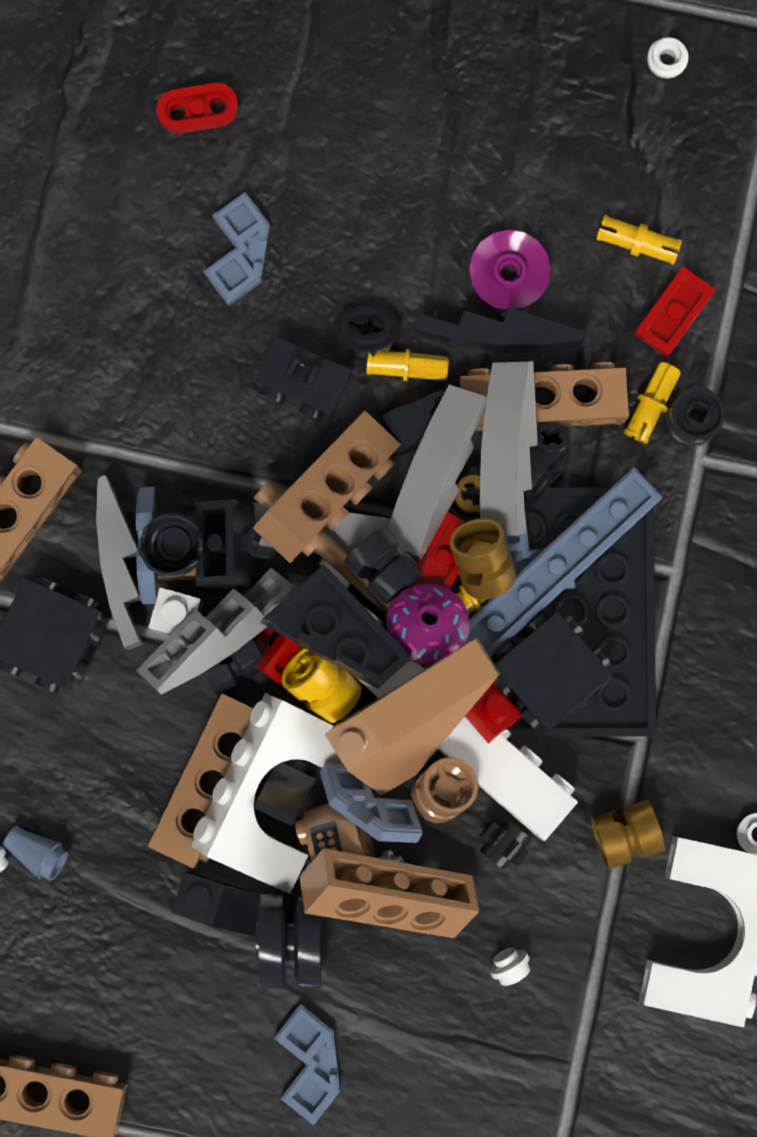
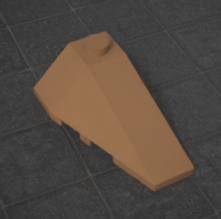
[325,637,500,796]

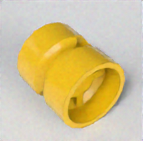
[282,648,362,723]

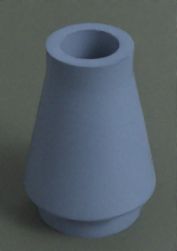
[3,826,68,881]

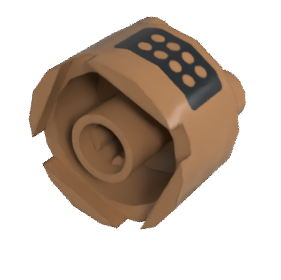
[295,803,375,868]

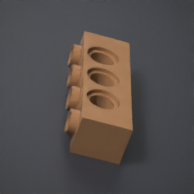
[459,362,629,431]
[253,411,401,563]
[0,437,82,583]
[148,694,253,869]
[300,848,479,938]
[0,1055,127,1137]

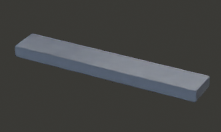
[465,467,663,657]

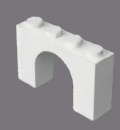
[191,693,343,894]
[639,836,757,1027]

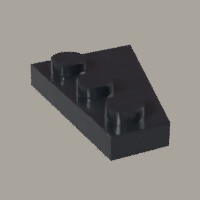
[260,565,411,689]

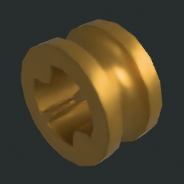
[454,475,480,514]

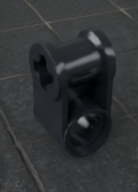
[380,390,446,456]
[524,422,570,502]

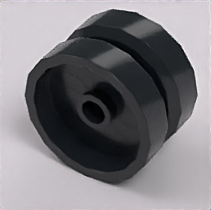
[256,894,322,989]

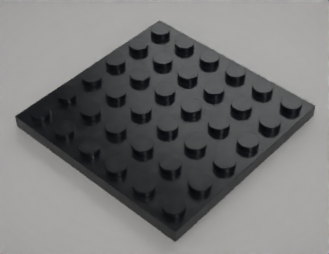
[408,487,656,737]

